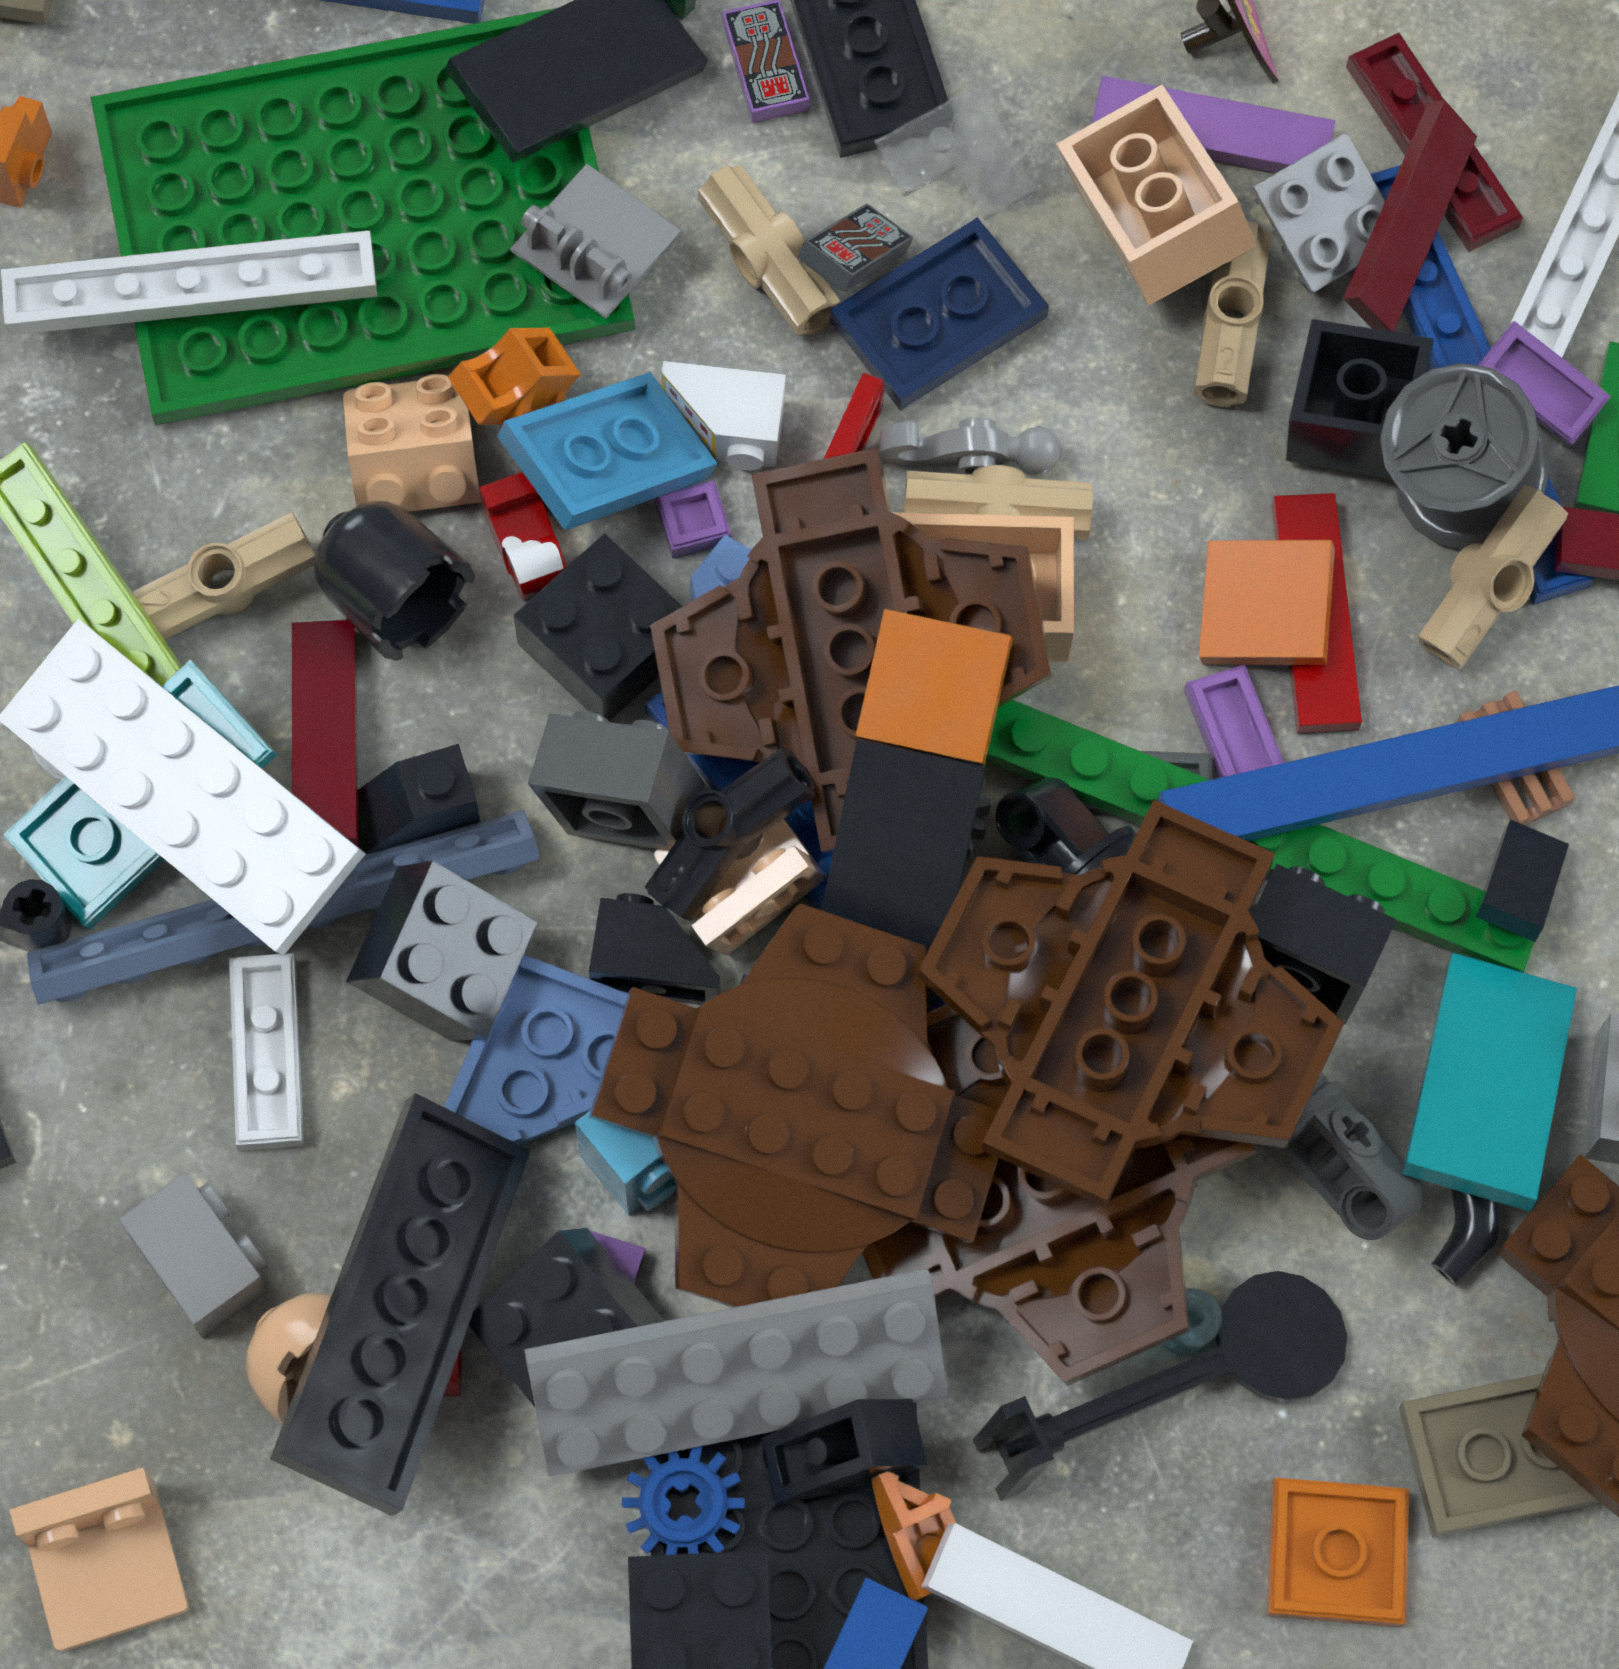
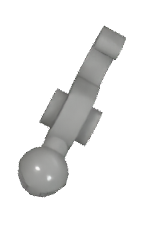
[880,418,1062,475]

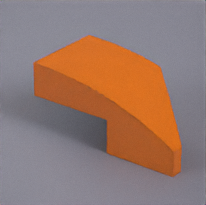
[872,1471,957,1601]

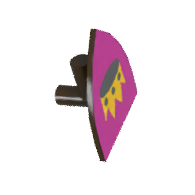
[1180,0,1279,84]

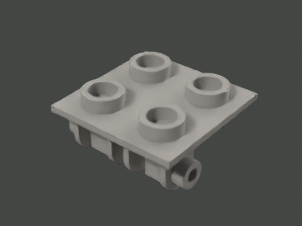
[1251,132,1385,294]
[510,164,682,319]

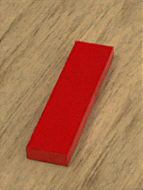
[1271,493,1362,734]

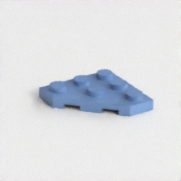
[444,955,628,1146]

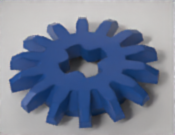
[622,1446,745,1555]

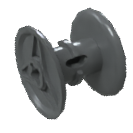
[1380,363,1549,549]

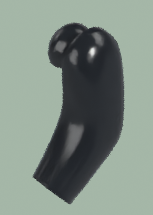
[1431,1188,1500,1286]

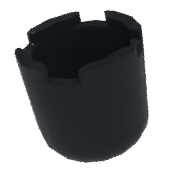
[314,501,475,661]

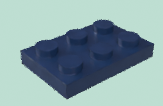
[829,217,1049,411]

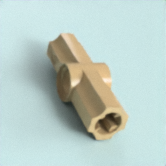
[698,165,841,336]
[1193,221,1272,408]
[904,465,1093,539]
[1417,485,1568,670]
[132,512,315,640]

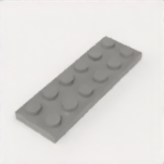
[524,1269,948,1477]

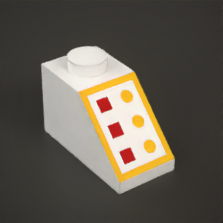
[662,361,786,470]

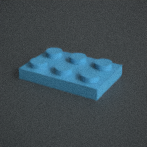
[497,372,718,531]

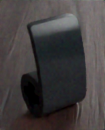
[0,879,72,952]

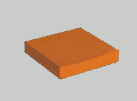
[1199,540,1335,665]
[856,609,1013,765]
[1266,1477,1409,1627]

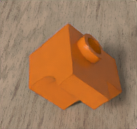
[0,96,52,208]
[448,328,581,427]

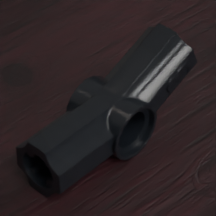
[645,747,816,921]

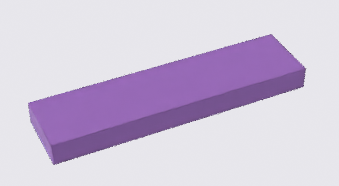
[1092,75,1335,173]

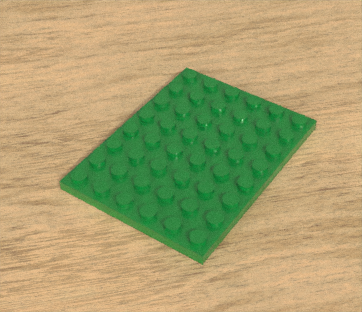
[90,7,635,426]

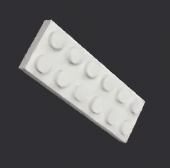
[0,619,365,956]

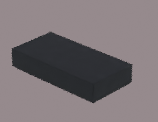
[1475,819,1569,942]

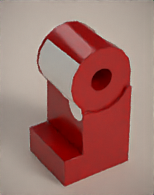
[479,472,567,601]

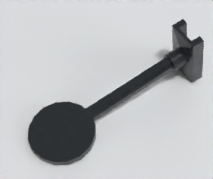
[973,1271,1347,1501]

